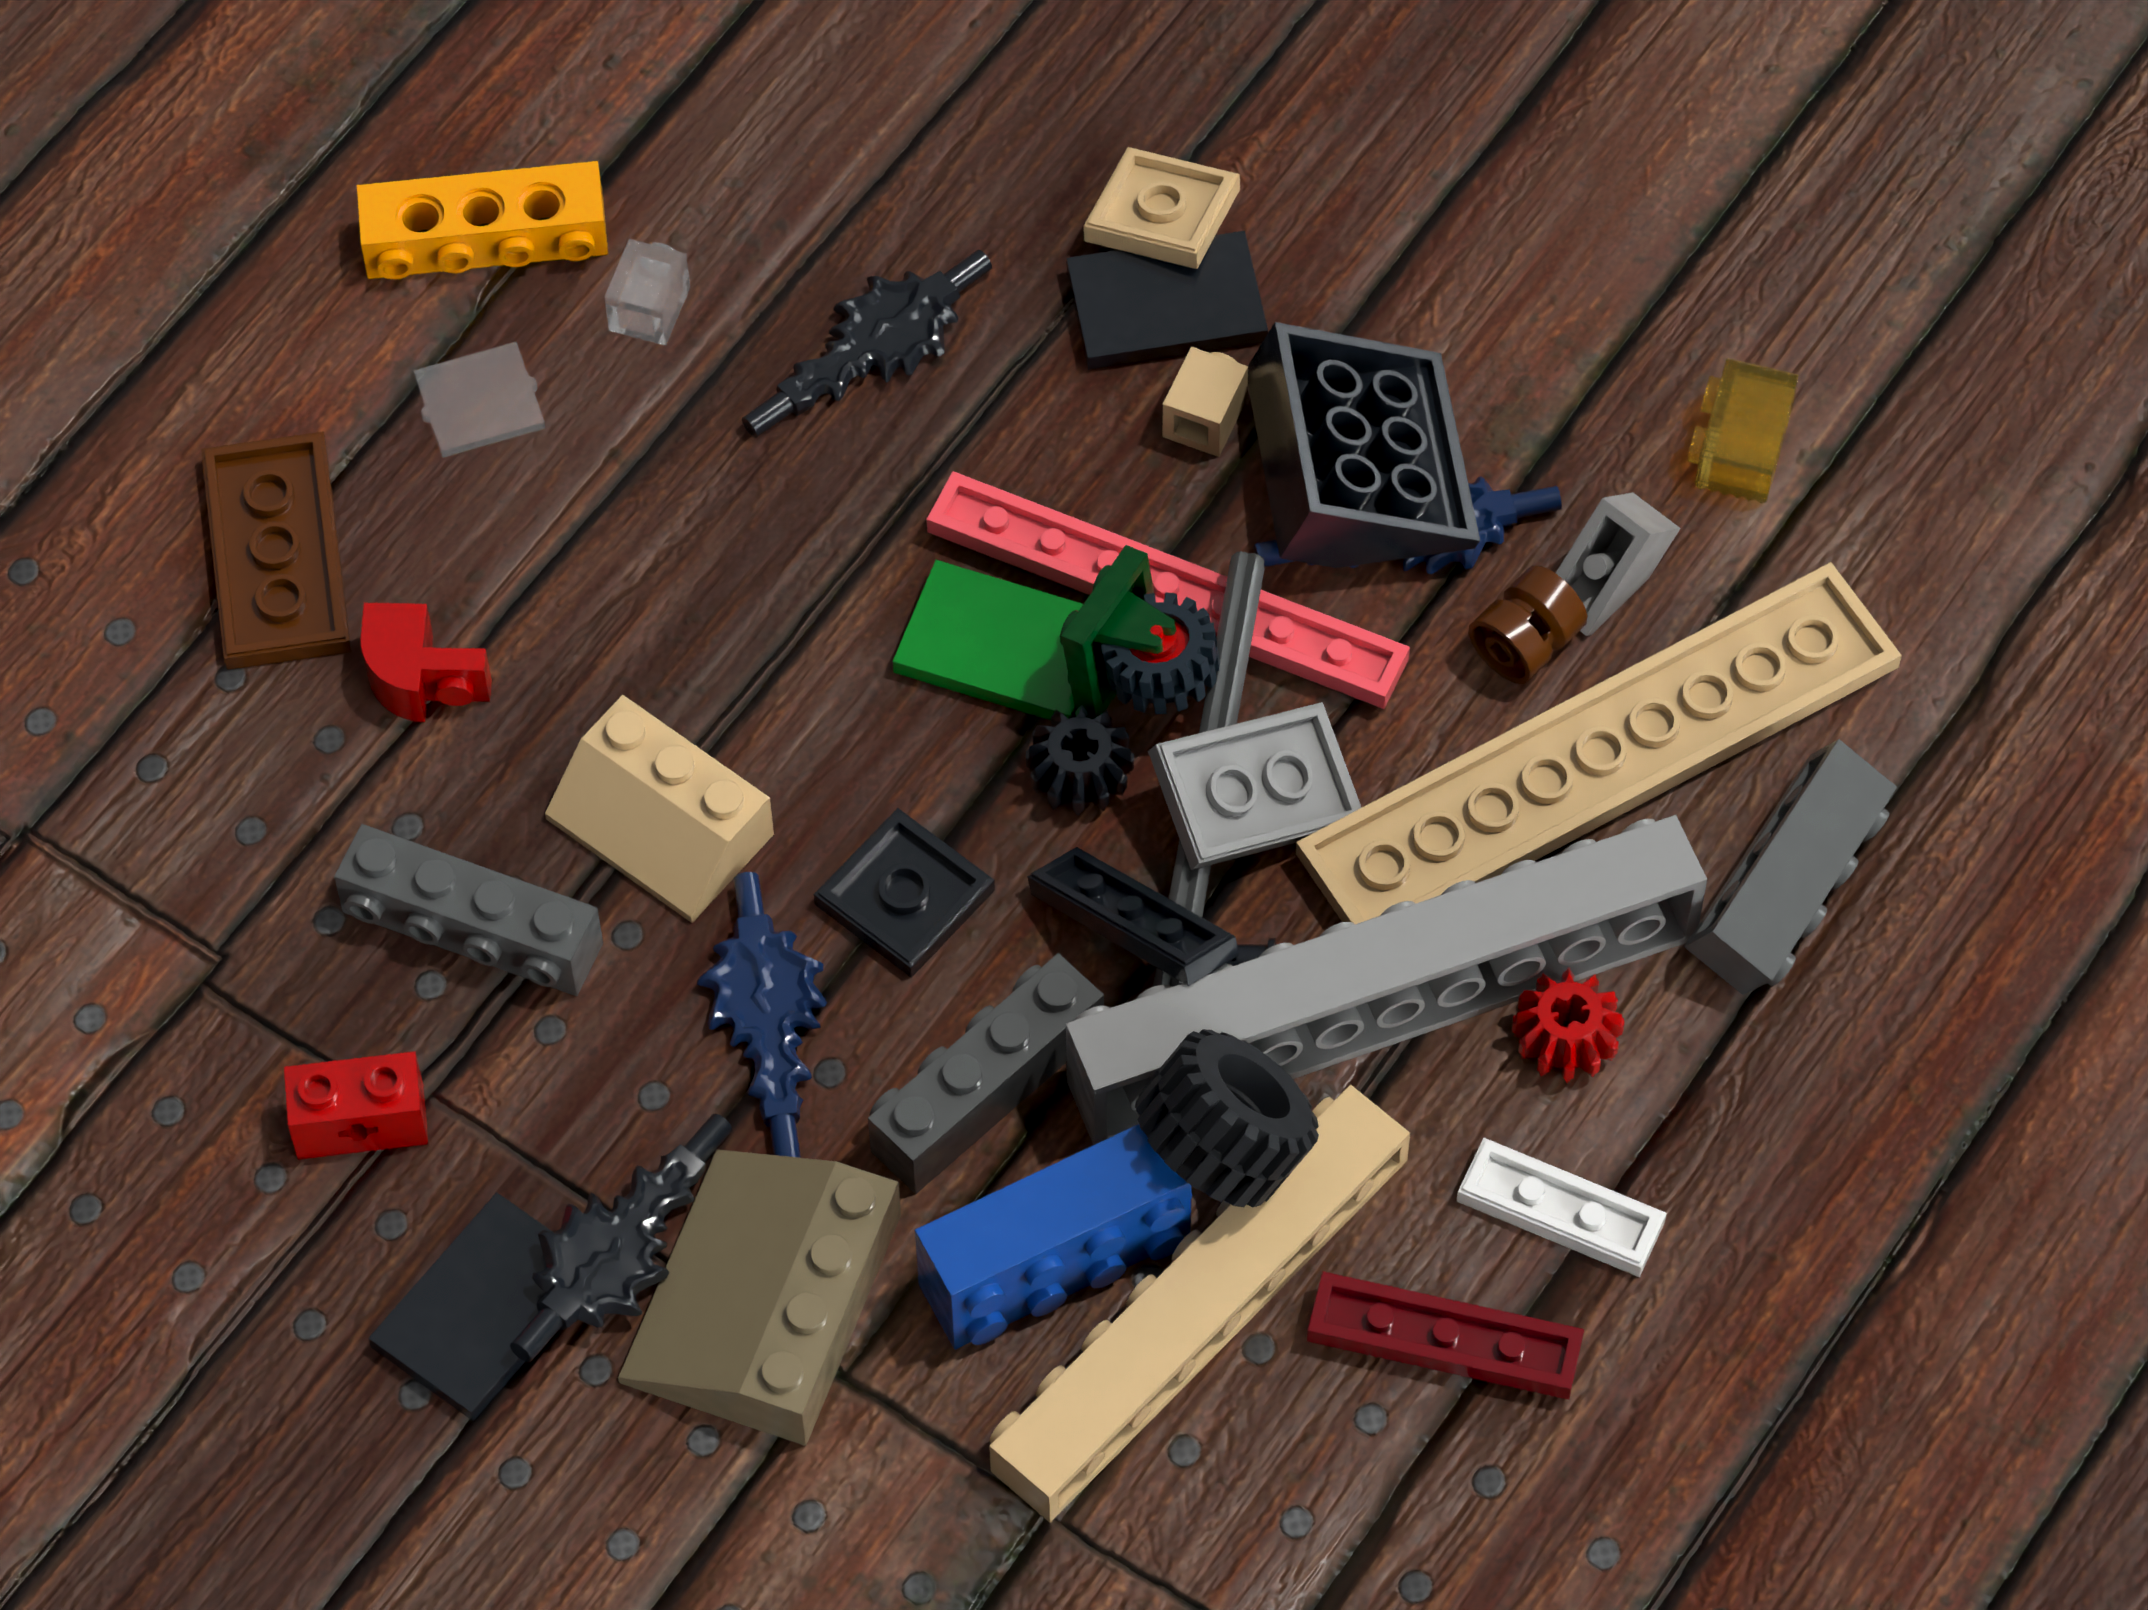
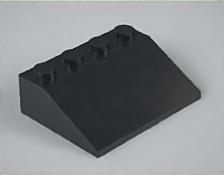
[1248,322,1480,568]

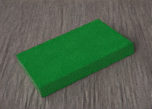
[892,560,1083,720]

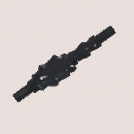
[742,250,992,438]
[510,1114,732,1362]

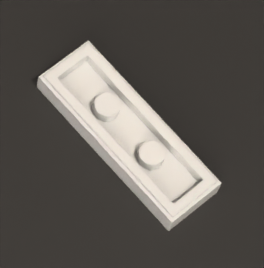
[1457,1138,1667,1277]

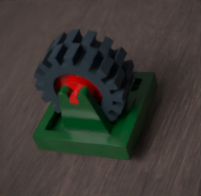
[1060,545,1220,719]

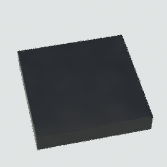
[814,808,995,978]

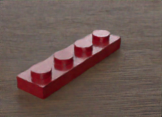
[1307,1271,1584,1400]

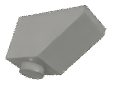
[1556,492,1680,636]

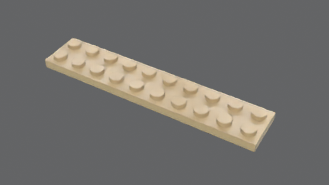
[1296,562,1902,924]

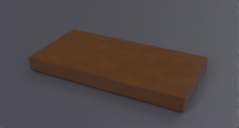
[201,431,352,670]

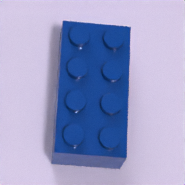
[915,1124,1192,1350]

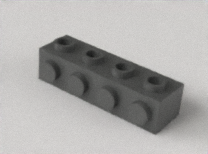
[1684,739,1897,995]
[334,824,603,996]
[868,953,1104,1194]

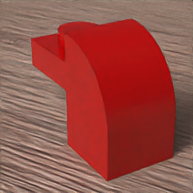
[361,602,492,722]

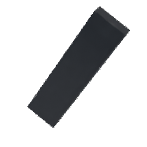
[1027,847,1239,986]

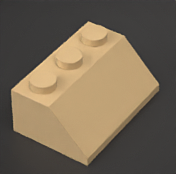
[545,695,774,923]

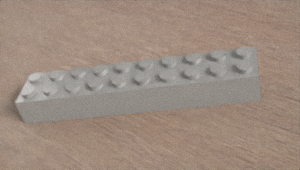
[1066,815,1707,1145]

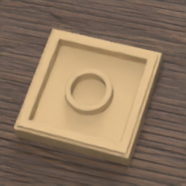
[1084,147,1240,269]

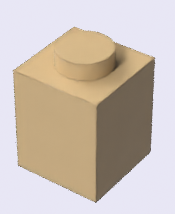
[1162,346,1248,457]

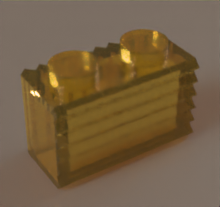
[1687,358,1799,504]

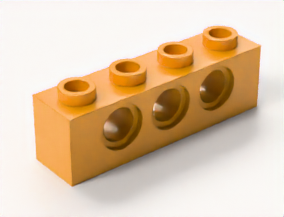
[357,161,608,279]

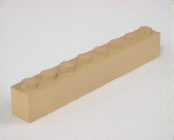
[989,1084,1410,1523]

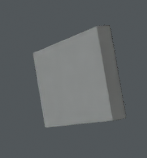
[1148,702,1362,870]

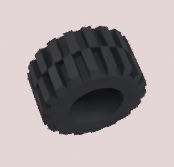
[1135,1029,1319,1208]

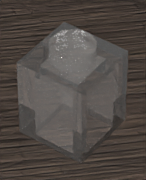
[604,239,690,346]

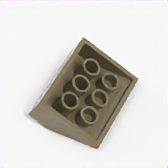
[618,1149,901,1446]

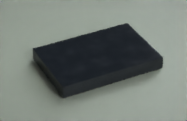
[1066,231,1268,370]
[368,1192,554,1422]

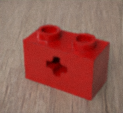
[284,1051,429,1160]

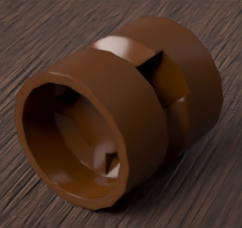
[1468,565,1588,684]

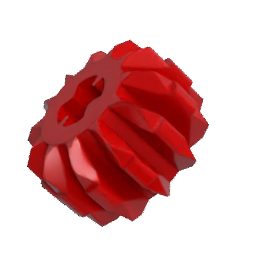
[1512,967,1624,1083]

